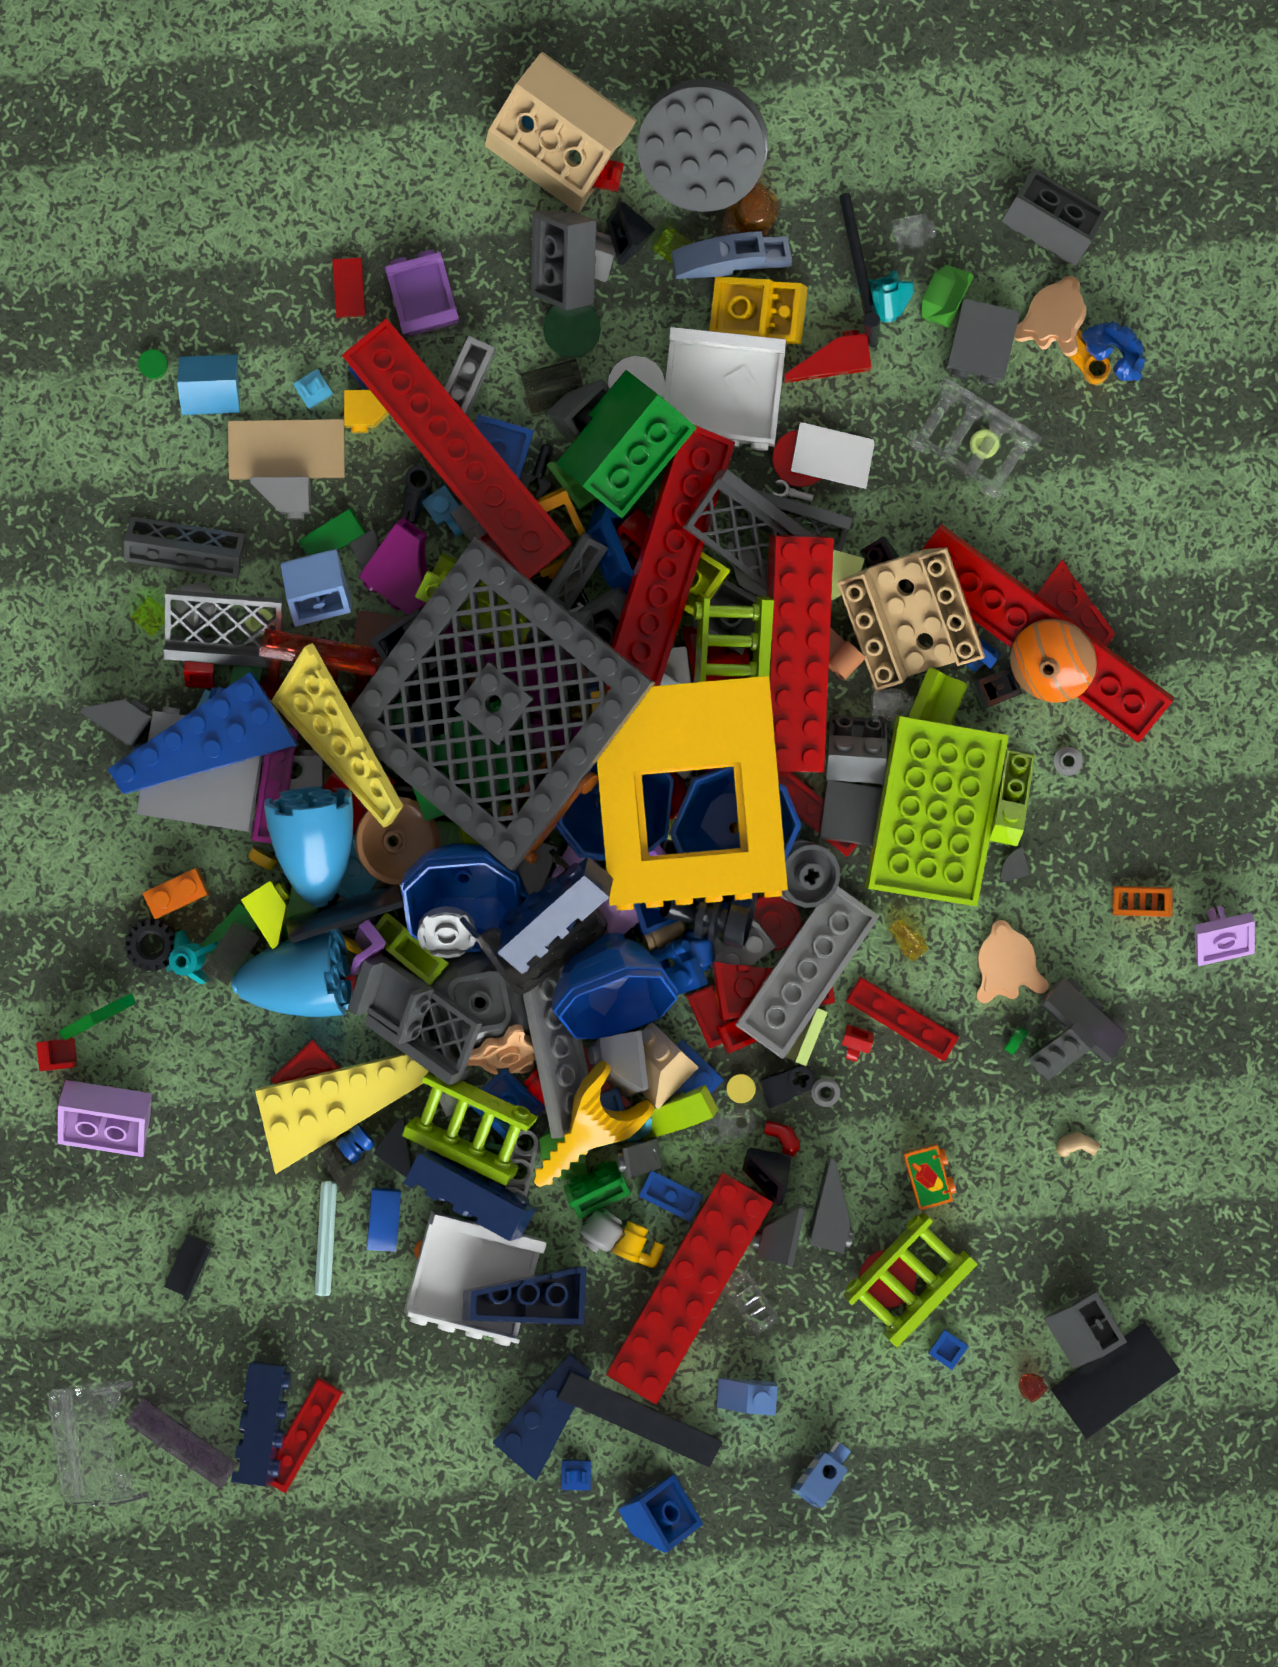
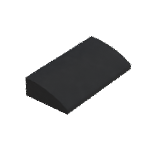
[286,884,404,943]
[1050,1322,1181,1439]

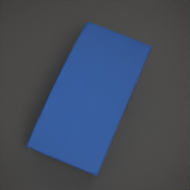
[366,1188,401,1252]

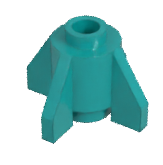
[857,271,915,322]
[165,929,220,985]

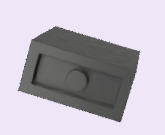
[946,298,1020,386]
[347,955,434,1044]

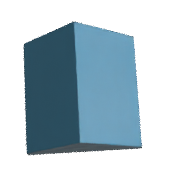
[177,355,240,415]

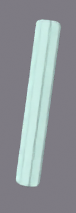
[315,1180,337,1296]

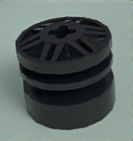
[694,893,758,949]

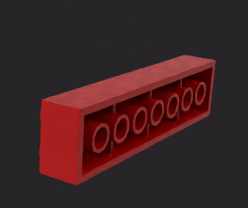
[767,535,834,772]
[606,1171,774,1404]

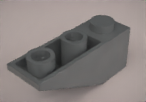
[618,1137,662,1178]

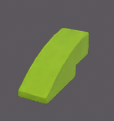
[374,912,449,986]
[643,1084,719,1139]

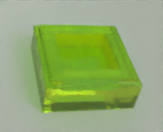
[652,226,692,265]
[130,596,165,637]

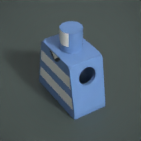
[791,1442,851,1508]

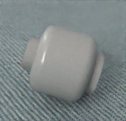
[580,1208,623,1253]

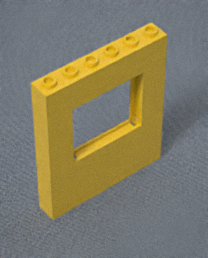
[591,676,788,911]

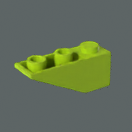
[990,750,1035,846]

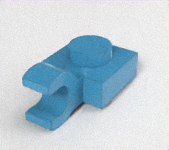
[422,485,464,538]

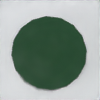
[543,306,601,359]

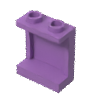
[385,250,460,338]

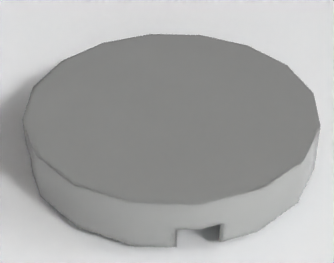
[417,906,476,958]

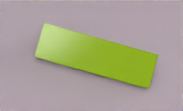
[885,667,968,775]

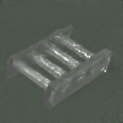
[906,376,1043,500]

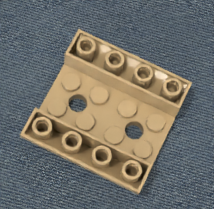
[485,52,637,213]
[837,547,985,691]

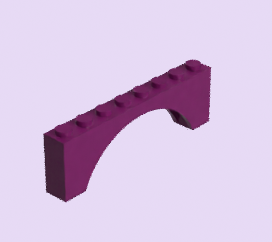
[358,518,574,717]

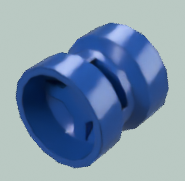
[335,1124,376,1164]

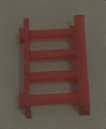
[259,629,380,709]

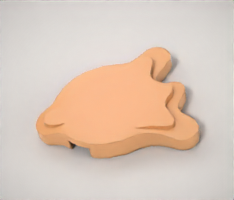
[1014,276,1086,356]
[976,920,1049,1003]
[466,1024,535,1075]

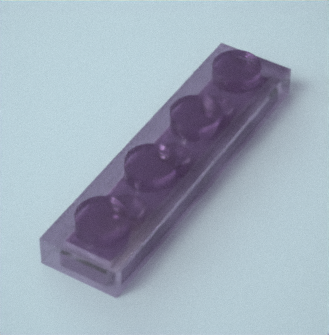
[126,1398,239,1489]

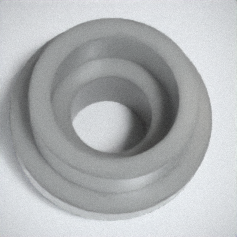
[1053,747,1083,776]
[811,1078,840,1107]

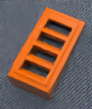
[1113,886,1174,917]

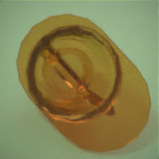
[722,183,779,237]

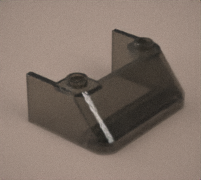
[459,849,608,994]

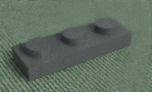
[1028,1022,1097,1080]

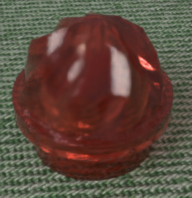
[1019,1373,1049,1403]

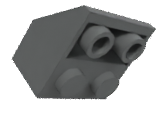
[826,715,887,784]
[1043,1288,1127,1368]

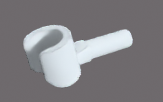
[773,480,814,502]

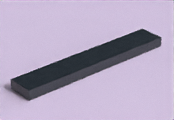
[556,1370,722,1468]

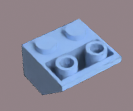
[280,548,353,627]

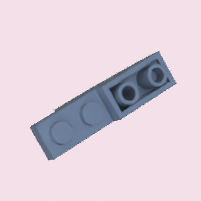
[671,231,792,279]

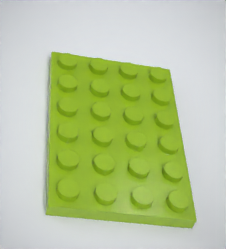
[865,715,1009,907]

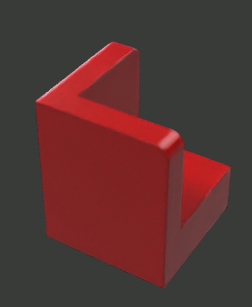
[36,1038,78,1072]

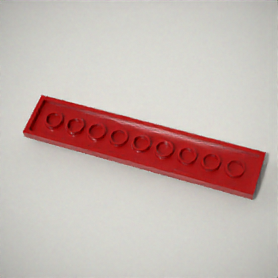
[342,318,572,579]
[597,424,735,691]
[922,524,1175,743]

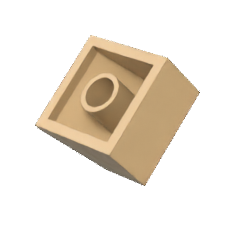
[642,1022,699,1109]

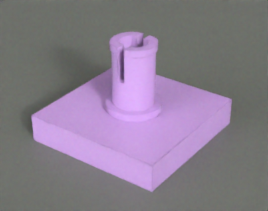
[1194,906,1255,966]

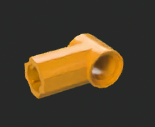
[1068,329,1111,385]

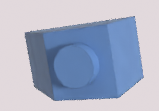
[717,1378,778,1416]

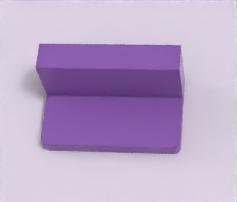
[350,920,386,976]

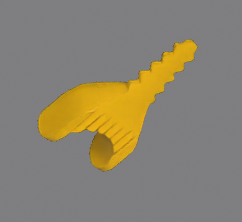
[533,1060,655,1187]

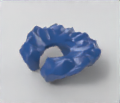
[1082,321,1145,381]

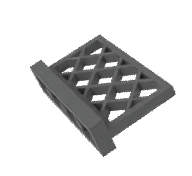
[683,469,814,591]
[163,590,283,669]
[364,962,483,1085]

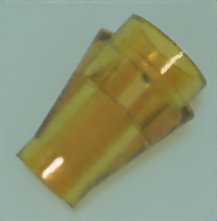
[888,918,929,962]

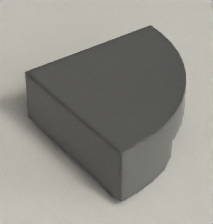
[349,529,378,568]
[1000,847,1030,883]

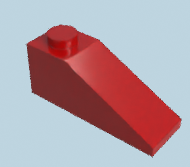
[783,330,872,383]

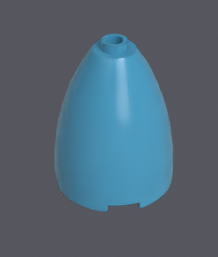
[264,786,353,908]
[232,928,353,1017]

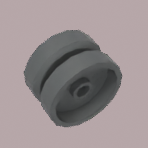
[779,839,840,908]

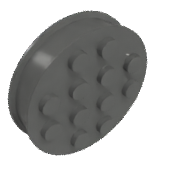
[637,79,768,212]

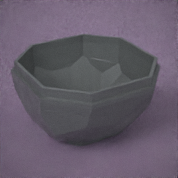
[425,949,533,1060]

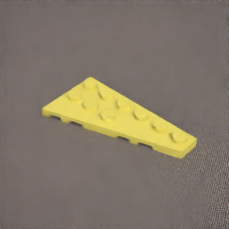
[271,643,403,827]
[255,1053,429,1174]

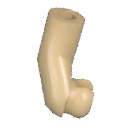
[1056,1132,1101,1157]

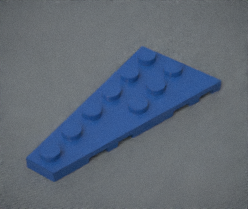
[107,672,299,794]

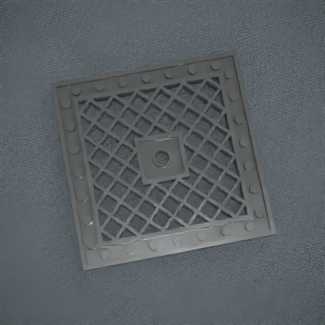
[350,537,655,870]

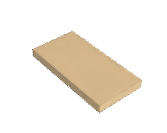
[228,419,345,480]

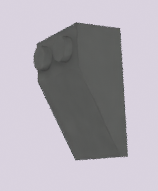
[807,1155,854,1253]

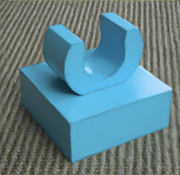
[293,369,333,409]

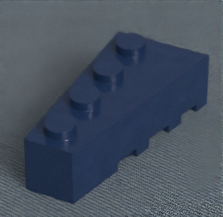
[462,1266,586,1325]
[231,1361,291,1487]

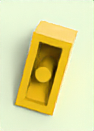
[344,390,389,433]

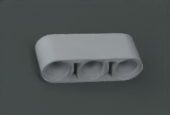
[505,1129,539,1197]

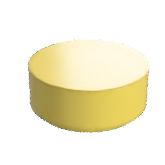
[726,1074,756,1103]

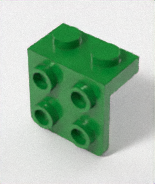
[563,1161,631,1219]

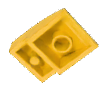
[709,277,808,345]

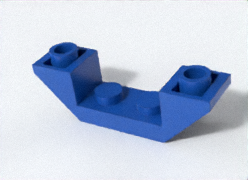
[586,501,635,595]

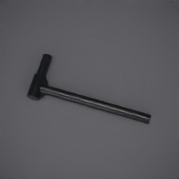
[839,193,880,348]

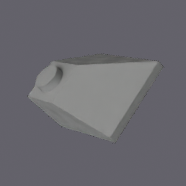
[588,1031,649,1098]

